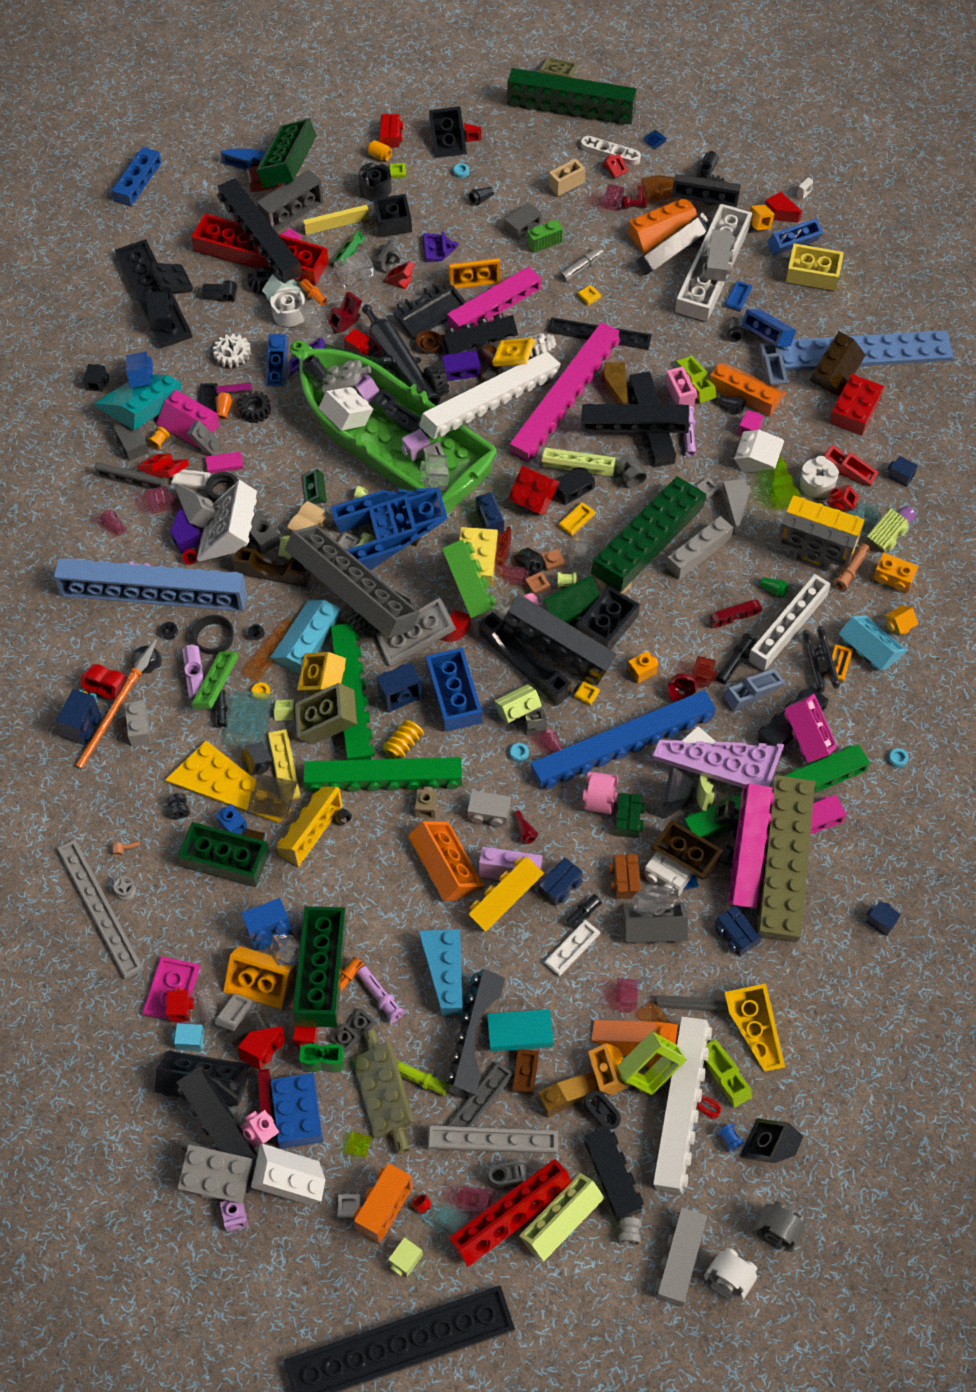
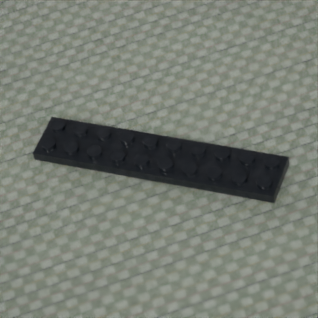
[284,1285,515,1392]

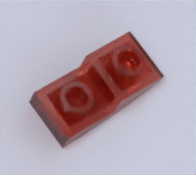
[496,526,511,568]

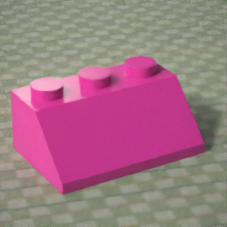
[156,390,220,449]
[784,694,837,763]

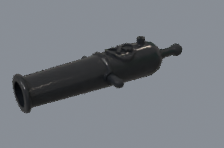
[362,304,440,406]

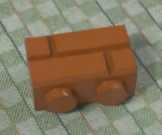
[609,854,641,899]

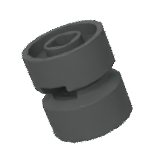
[615,454,647,488]

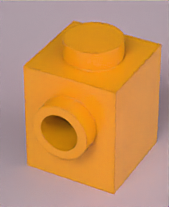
[749,205,775,230]
[884,605,918,635]
[627,651,659,683]

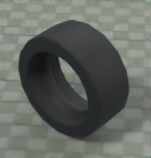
[206,472,239,503]

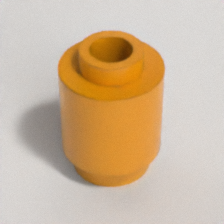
[367,140,392,161]

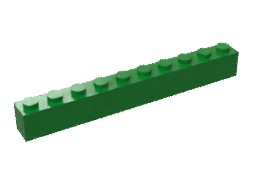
[683,744,870,840]

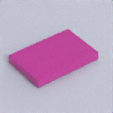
[142,956,201,1024]

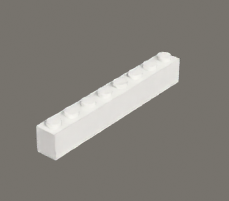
[653,1017,712,1194]

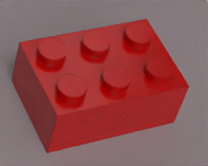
[829,374,884,436]

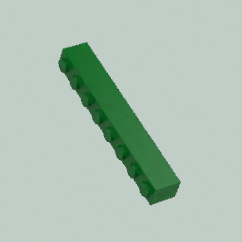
[331,623,375,760]
[304,757,462,793]

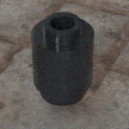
[303,355,327,382]

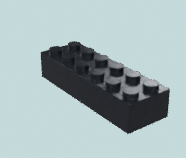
[500,594,617,685]

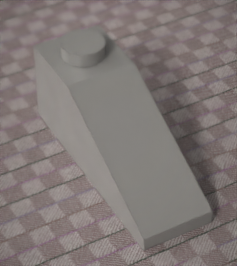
[722,478,751,535]
[174,483,216,528]

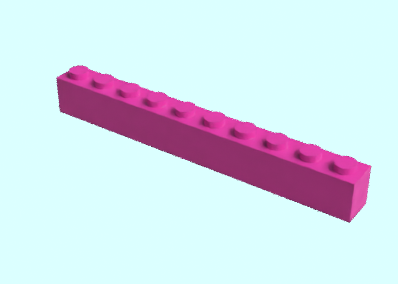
[510,322,620,462]

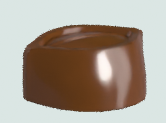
[416,330,442,354]

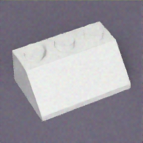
[251,1144,325,1205]

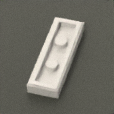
[544,920,600,977]

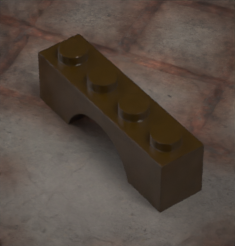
[233,547,311,587]

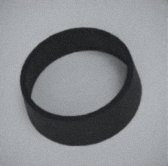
[192,615,234,655]

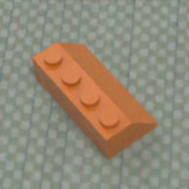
[628,198,697,254]
[710,363,787,417]
[408,821,485,901]

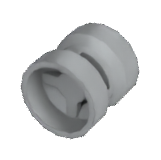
[619,1217,642,1245]

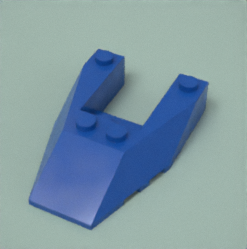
[331,488,448,570]

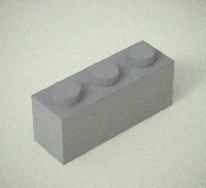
[706,229,735,282]

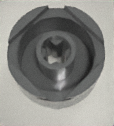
[753,1201,806,1252]

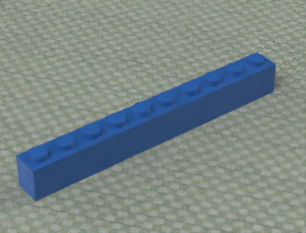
[531,690,716,789]

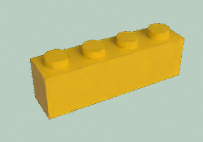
[469,856,544,932]

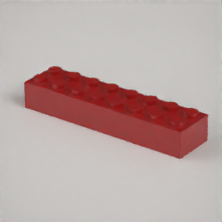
[191,213,329,286]

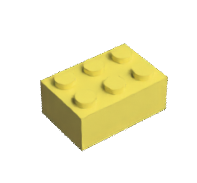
[786,244,844,291]
[456,527,498,587]

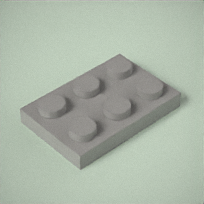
[177,1144,253,1203]

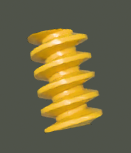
[382,720,424,759]

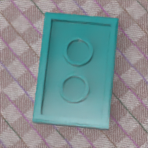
[487,1009,554,1052]

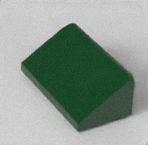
[303,469,327,504]

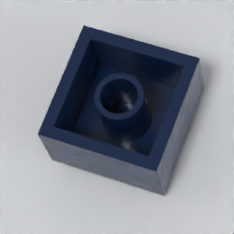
[376,662,423,713]
[56,689,101,745]

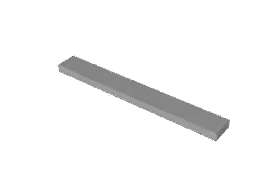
[57,839,144,980]

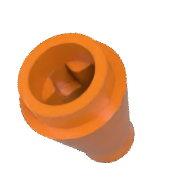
[215,392,233,419]

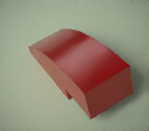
[823,444,879,486]

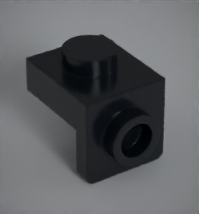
[513,547,545,577]

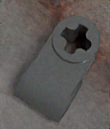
[488,1159,528,1189]

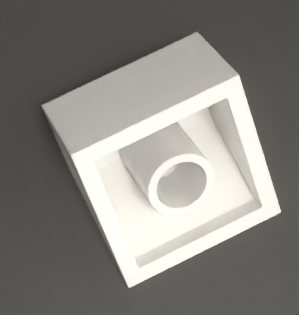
[734,430,784,473]

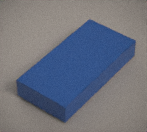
[724,280,753,312]

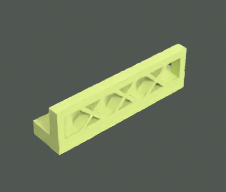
[542,448,616,477]

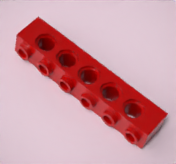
[449,1159,572,1267]

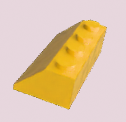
[277,787,343,867]

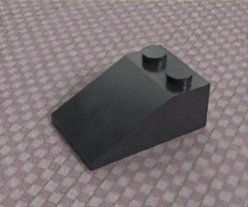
[429,106,467,158]

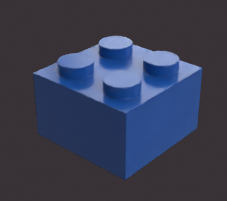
[241,898,293,951]

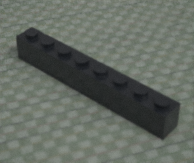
[217,178,302,283]

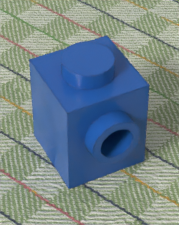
[216,804,248,834]

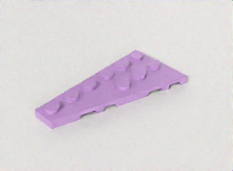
[653,740,784,788]

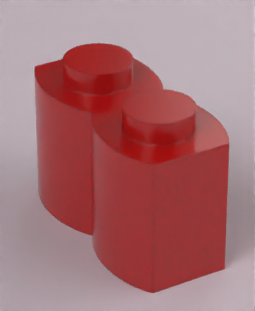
[80,664,126,699]

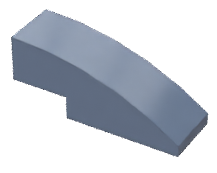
[759,342,788,386]
[723,668,785,711]

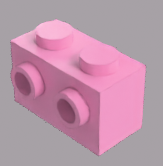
[665,366,697,406]

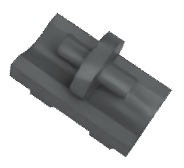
[371,240,401,273]

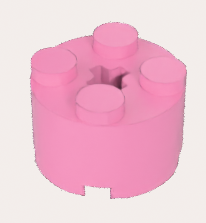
[583,772,618,815]

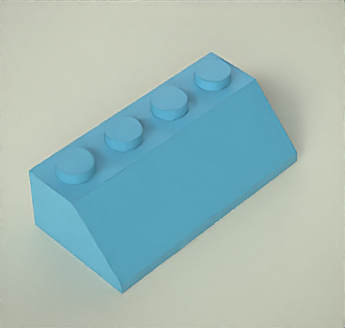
[270,600,341,674]

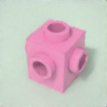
[240,1110,279,1149]

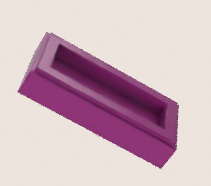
[216,383,253,394]

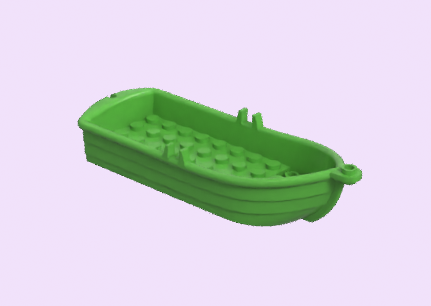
[290,341,497,514]

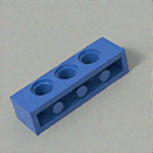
[112,146,162,207]

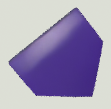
[422,232,459,262]

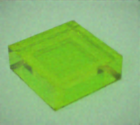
[345,1131,372,1159]

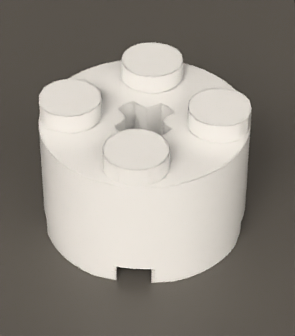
[270,287,306,327]
[800,456,839,499]
[704,1248,757,1303]

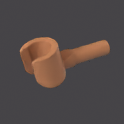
[113,841,140,857]

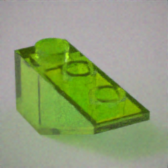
[770,454,800,510]

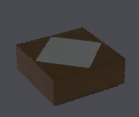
[480,368,498,383]

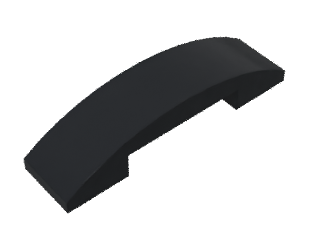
[371,389,430,439]

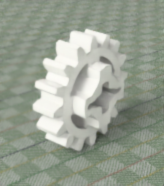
[527,333,556,358]
[213,334,251,368]

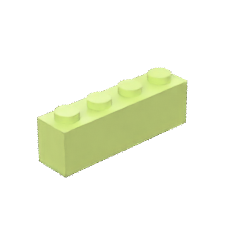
[519,1173,604,1262]

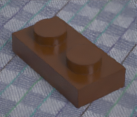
[513,1049,539,1095]

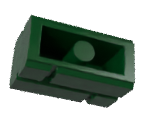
[615,793,645,838]

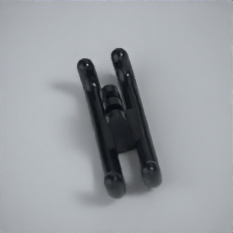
[802,626,840,693]

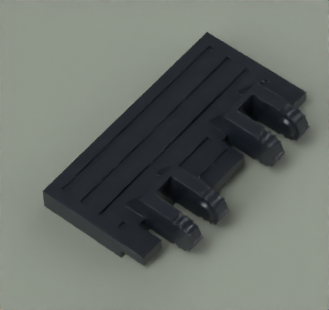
[393,281,466,340]

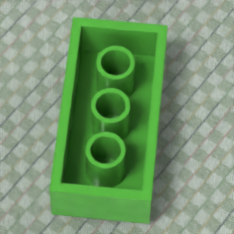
[442,539,497,618]

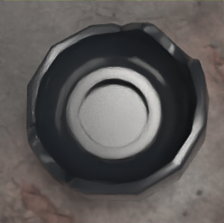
[131,646,162,673]

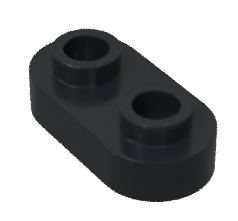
[584,1091,621,1130]

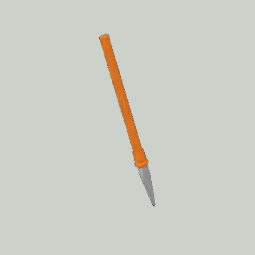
[75,639,157,769]

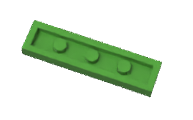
[192,651,238,709]

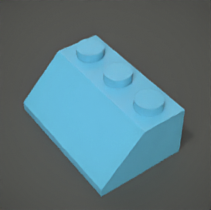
[839,615,908,670]

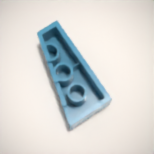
[419,929,463,1017]

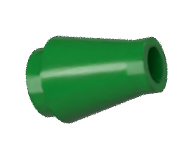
[760,577,789,598]

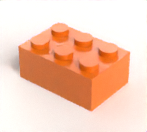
[353,1163,413,1245]

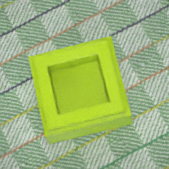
[389,163,406,179]

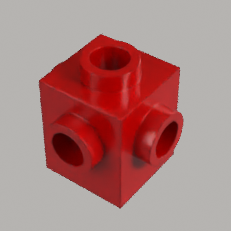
[826,485,859,512]

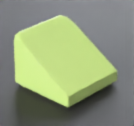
[274,700,294,721]

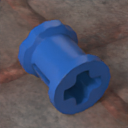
[717,1123,744,1152]

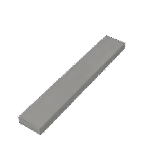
[428,1126,558,1154]

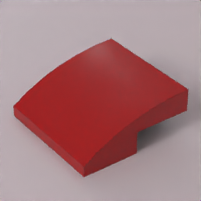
[137,453,189,478]

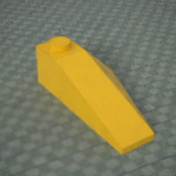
[725,983,785,1072]

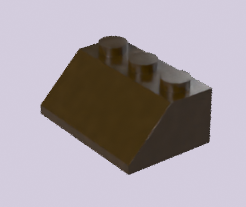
[810,331,866,396]
[650,820,723,880]

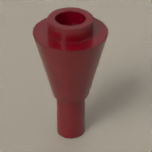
[513,810,538,844]

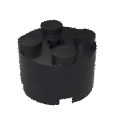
[358,163,392,202]

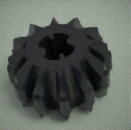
[248,266,275,294]

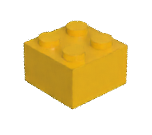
[297,652,346,695]

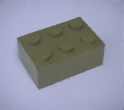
[295,683,357,744]

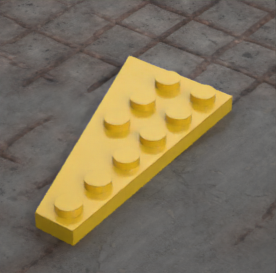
[165,741,291,824]

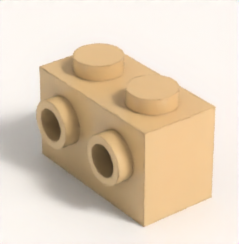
[549,159,585,196]

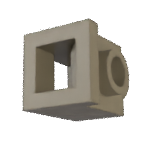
[415,787,437,818]

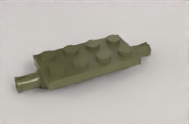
[352,1029,414,1154]

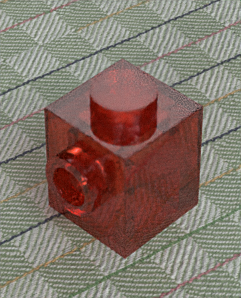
[692,656,717,688]

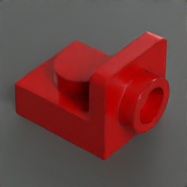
[602,154,629,180]

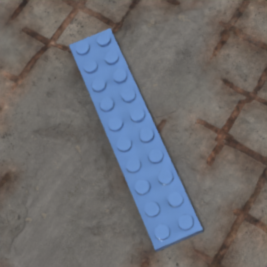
[779,330,953,371]

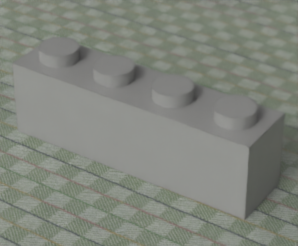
[666,516,733,579]
[654,1208,707,1307]

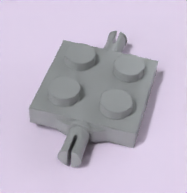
[314,359,371,393]

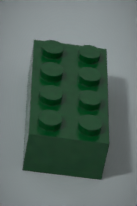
[177,822,270,887]

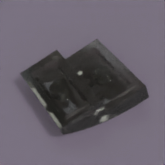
[247,774,297,819]

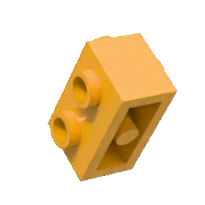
[873,553,919,593]
[588,1043,630,1095]

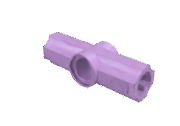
[182,645,204,701]

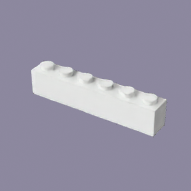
[749,574,830,671]

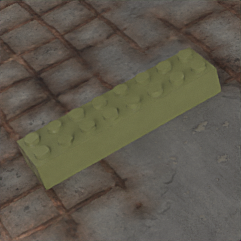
[756,775,815,942]

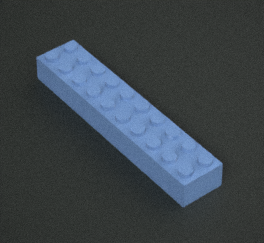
[54,558,247,612]

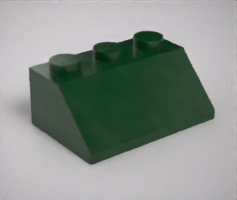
[543,576,600,626]

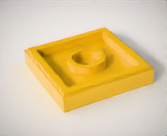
[492,338,535,367]

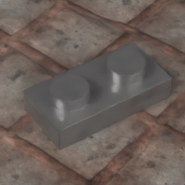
[187,420,222,456]

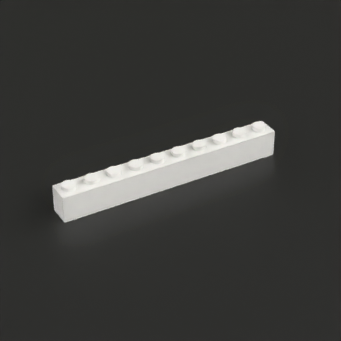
[419,351,561,439]

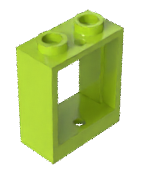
[617,1031,687,1095]

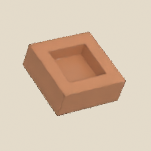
[541,549,565,571]
[525,572,551,596]

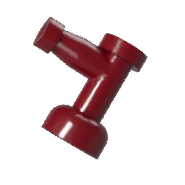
[623,186,647,209]

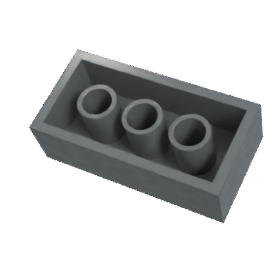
[257,169,324,232]

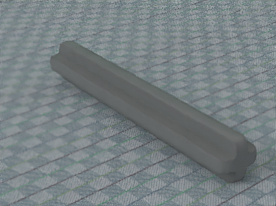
[656,995,729,1012]

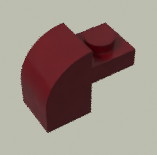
[326,292,362,332]

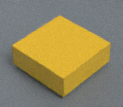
[577,285,601,305]
[574,681,600,706]

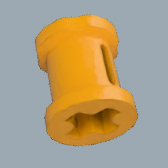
[147,426,170,450]

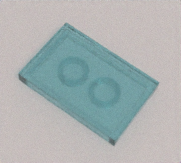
[225,690,273,747]

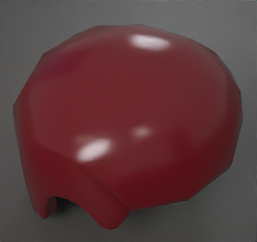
[668,673,697,702]

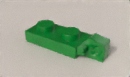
[330,230,365,268]

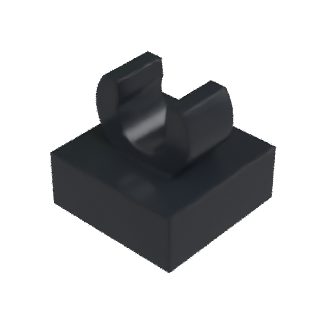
[714,800,739,826]

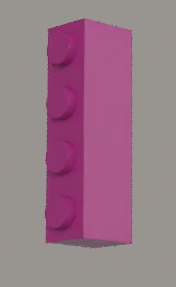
[810,795,847,835]

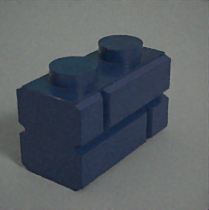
[475,492,504,533]
[538,857,583,906]
[715,906,761,956]

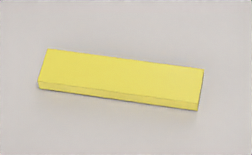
[303,205,369,235]
[268,729,301,802]

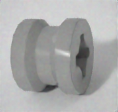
[114,876,136,900]

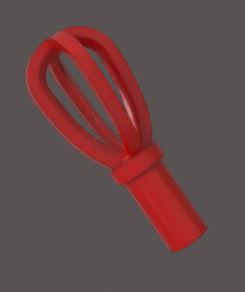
[696,1095,721,1119]

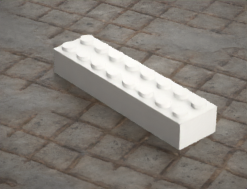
[675,204,752,322]

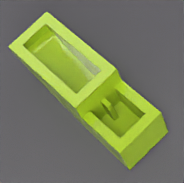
[677,356,716,403]
[704,1039,752,1108]

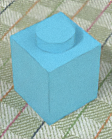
[172,1024,205,1051]

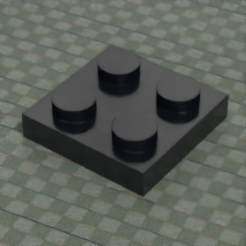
[150,263,193,292]

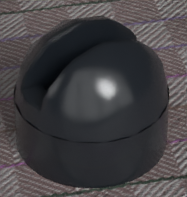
[248,624,265,640]
[335,808,352,826]

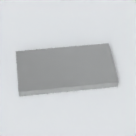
[376,597,456,666]

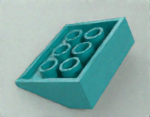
[94,374,182,430]

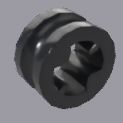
[160,622,178,640]

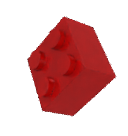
[508,466,559,515]

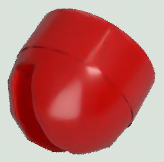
[182,548,197,565]
[412,1194,432,1214]

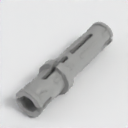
[560,247,604,282]

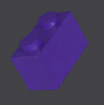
[442,350,480,381]

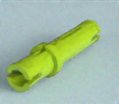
[396,1060,448,1097]

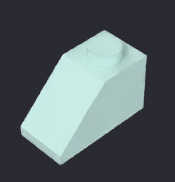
[262,274,304,301]

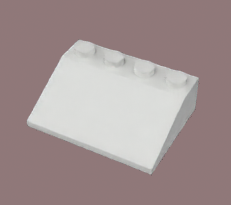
[197,480,257,561]

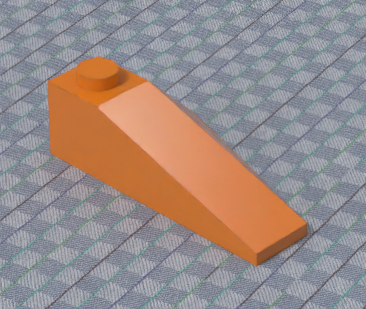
[591,1020,678,1069]

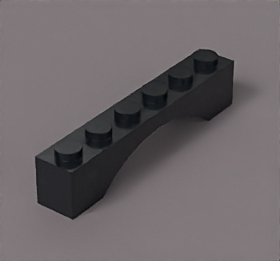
[479,612,572,706]
[445,969,505,1099]

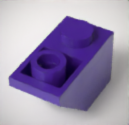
[170,509,201,553]

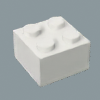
[319,387,373,431]

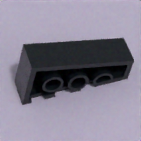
[441,313,519,355]

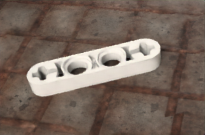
[581,136,641,165]

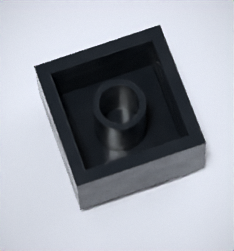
[373,194,412,237]

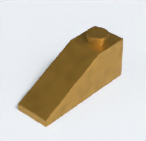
[600,362,628,404]
[538,1071,601,1118]

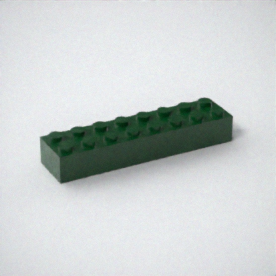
[507,68,637,125]
[590,476,707,593]

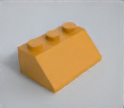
[447,258,500,289]
[223,946,297,1010]

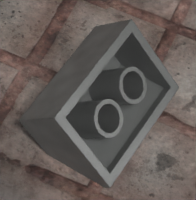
[623,902,688,944]

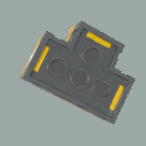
[777,495,865,572]

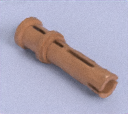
[832,543,870,592]

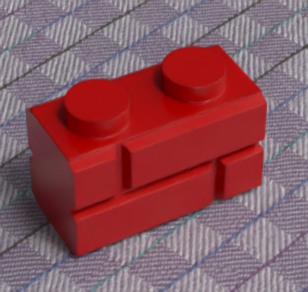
[379,114,404,148]

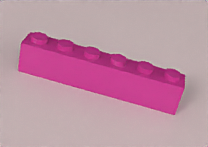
[447,266,541,330]
[727,783,774,909]

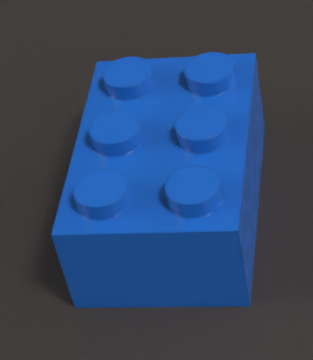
[271,1073,324,1149]

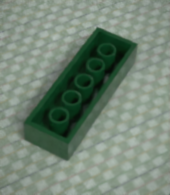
[256,118,317,188]
[293,906,347,1028]

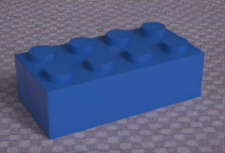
[426,647,483,732]

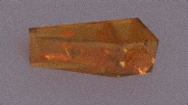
[641,175,675,203]

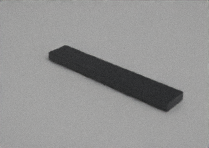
[548,317,652,350]

